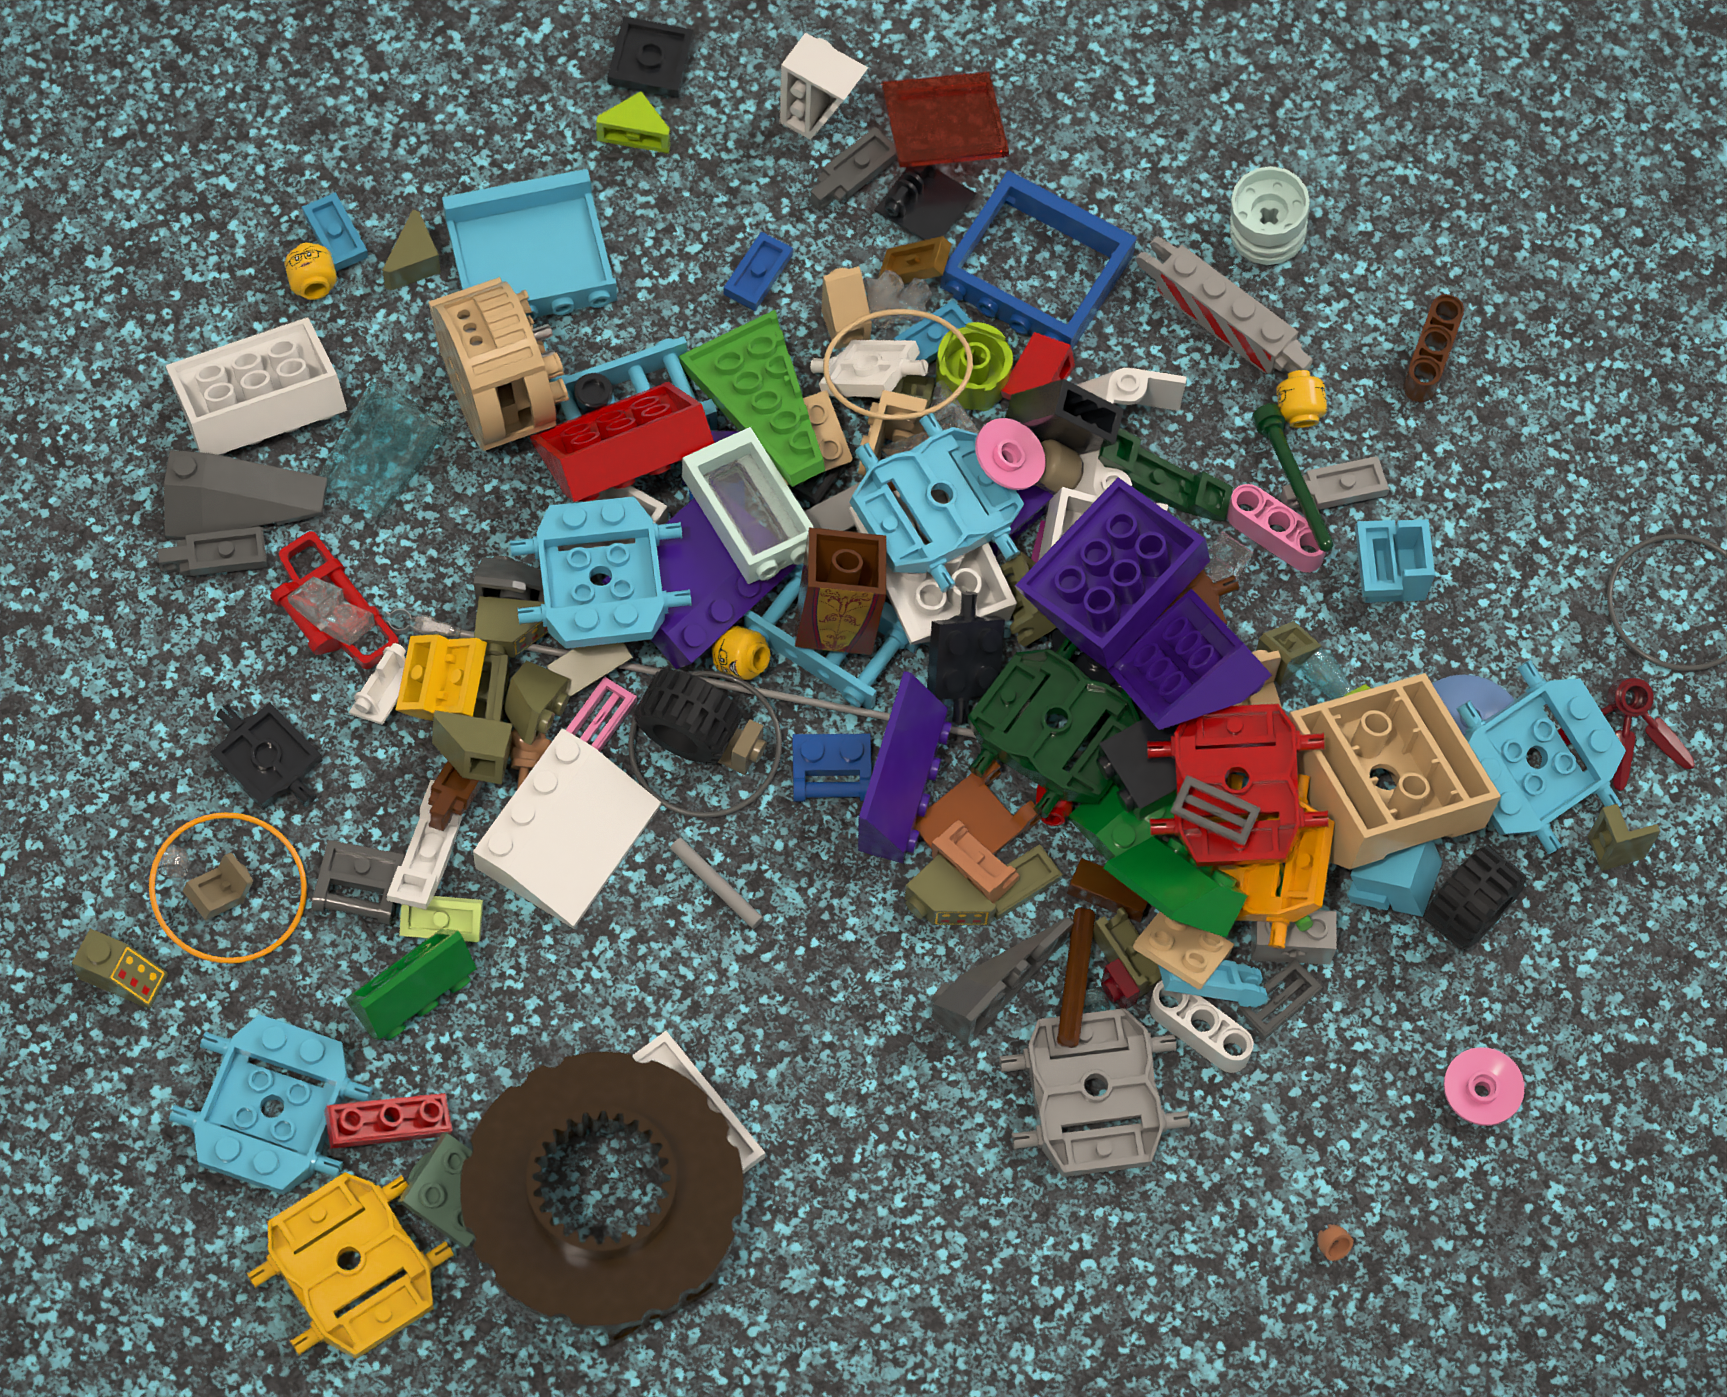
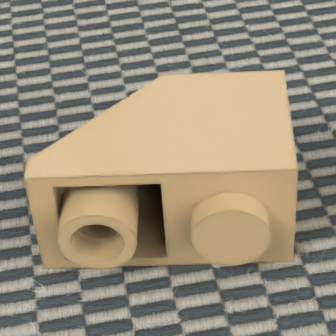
[821,266,872,350]

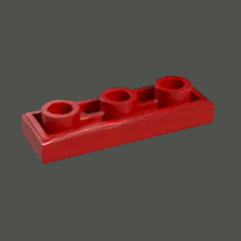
[324,1093,452,1149]

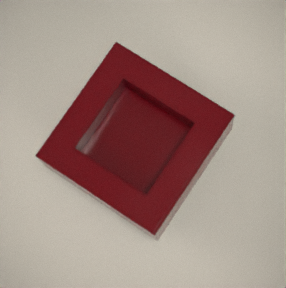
[1101,958,1140,1009]

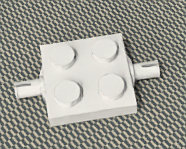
[811,340,928,399]

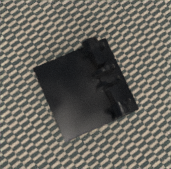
[875,153,976,240]

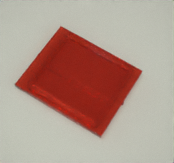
[882,71,1009,168]

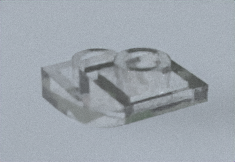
[287,576,375,646]

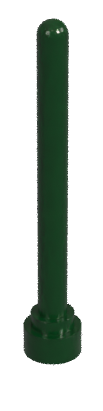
[1252,403,1333,552]

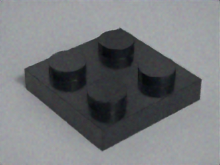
[607,16,694,98]

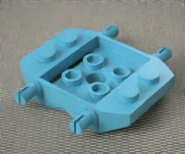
[849,413,1024,593]
[510,496,691,649]
[1456,659,1626,854]
[169,1014,373,1195]

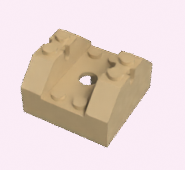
[1288,673,1501,869]

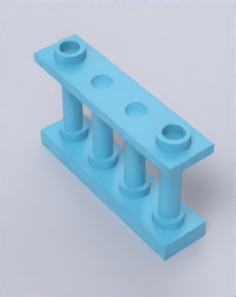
[549,336,717,431]
[744,563,921,710]

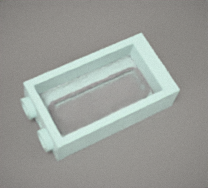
[682,427,814,584]

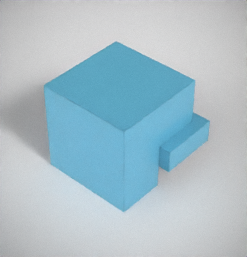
[1355,519,1435,603]
[1347,840,1442,917]

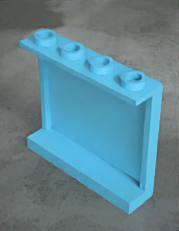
[442,168,617,320]

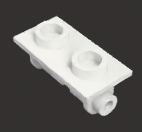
[349,643,406,725]

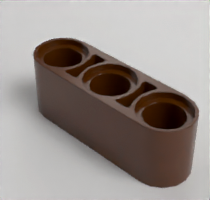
[1403,294,1464,403]

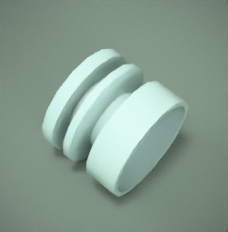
[1229,166,1310,265]

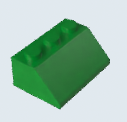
[1068,782,1175,861]
[1103,836,1248,938]
[345,929,477,1041]

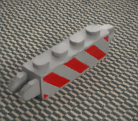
[1136,236,1313,374]

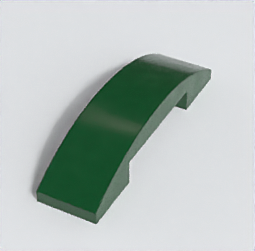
[1098,428,1233,522]

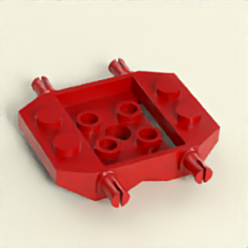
[1147,704,1329,866]

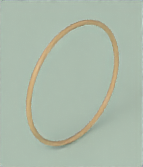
[823,309,973,420]

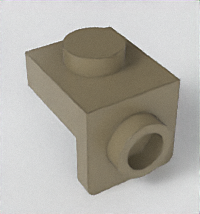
[718,719,767,775]
[183,853,253,921]

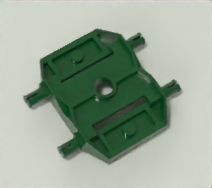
[968,637,1140,818]

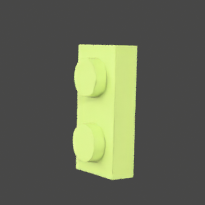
[399,896,483,942]

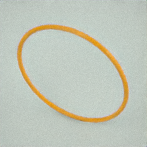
[149,812,307,964]

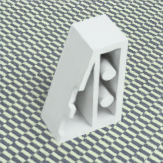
[780,33,868,140]

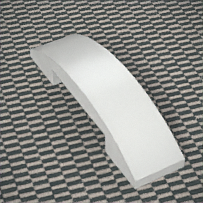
[387,780,463,909]

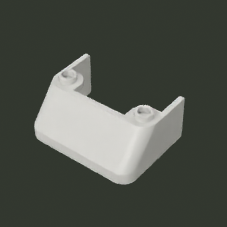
[1053,368,1186,511]

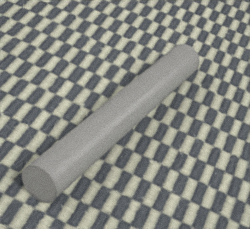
[670,838,764,929]

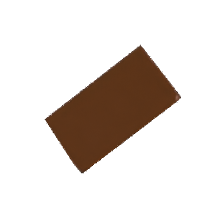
[1067,858,1148,922]

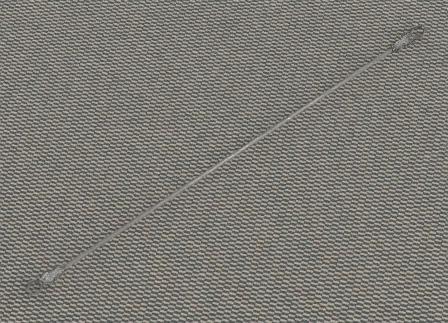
[385,609,1084,758]

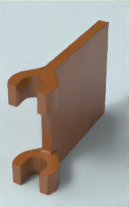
[914,760,1041,855]

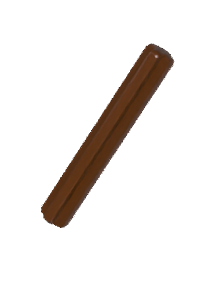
[1057,907,1095,1048]

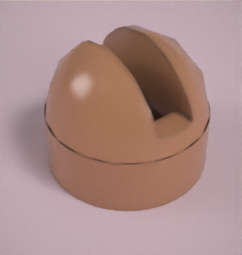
[1317,1224,1353,1261]

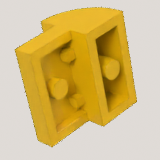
[395,634,487,721]

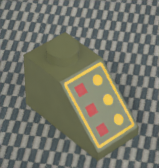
[474,596,548,658]
[904,854,996,925]
[72,928,168,1009]

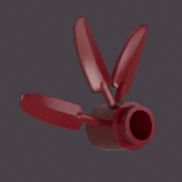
[1557,678,1695,791]

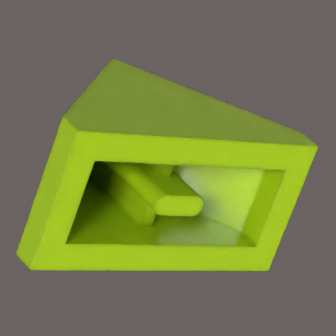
[596,91,670,154]

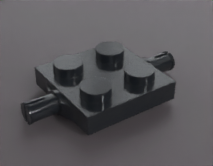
[927,591,1005,724]
[210,702,323,810]

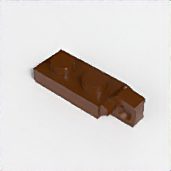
[428,761,485,831]

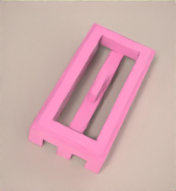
[566,677,637,752]

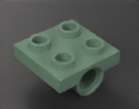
[398,1133,474,1248]

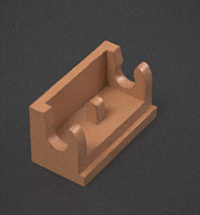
[932,820,1019,904]

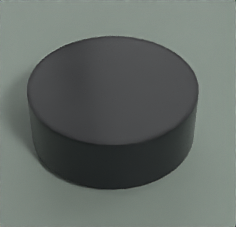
[574,373,613,412]

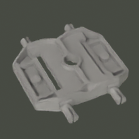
[999,1008,1190,1177]

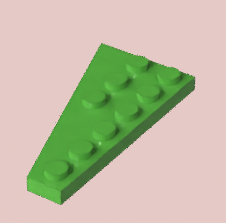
[678,310,825,487]

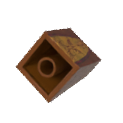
[795,527,886,655]

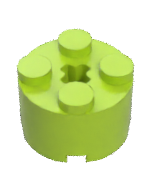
[936,322,1013,411]

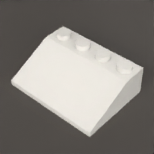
[165,317,347,456]
[849,489,1017,645]
[473,728,661,929]

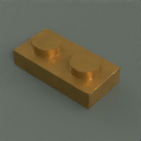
[878,236,952,287]

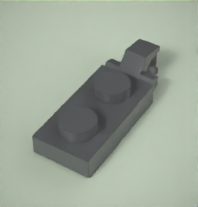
[809,127,901,211]
[157,527,267,576]

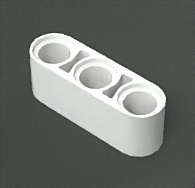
[1149,980,1253,1073]

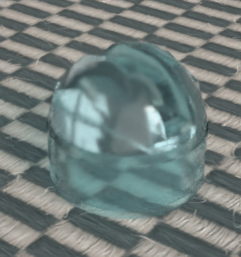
[1083,986,1110,1013]

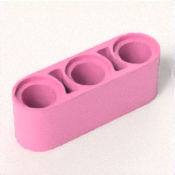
[1227,484,1326,573]

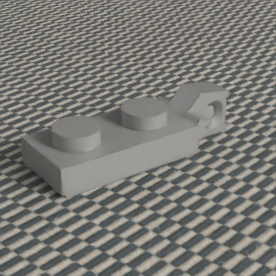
[1280,456,1389,510]

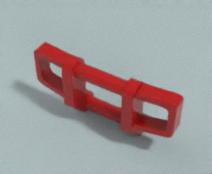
[270,531,399,669]

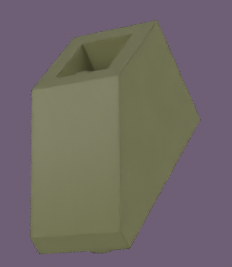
[503,660,569,745]
[432,710,513,784]

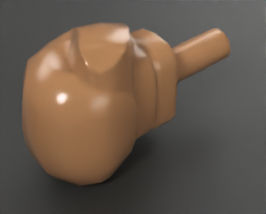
[510,728,552,790]

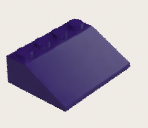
[1015,477,1210,670]
[601,483,797,669]
[1108,589,1272,730]
[858,671,953,864]

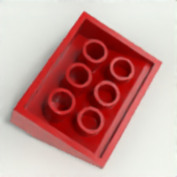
[530,382,714,502]

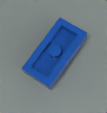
[723,232,793,311]

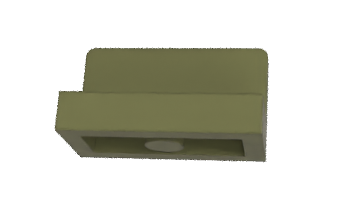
[1588,803,1661,871]

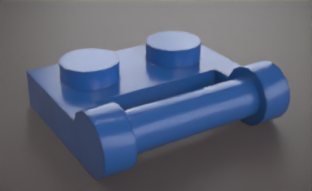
[792,734,871,802]

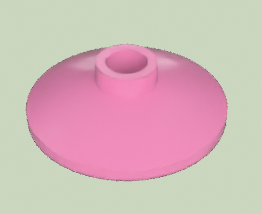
[975,418,1046,490]
[1444,1047,1525,1126]

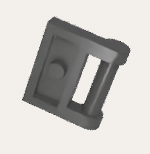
[312,840,405,925]

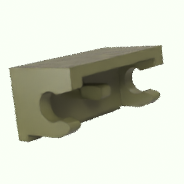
[1000,551,1057,647]
[473,655,510,722]
[1093,908,1162,998]

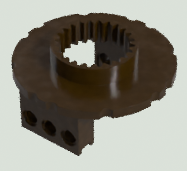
[460,1052,744,1348]

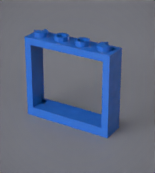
[940,170,1137,350]

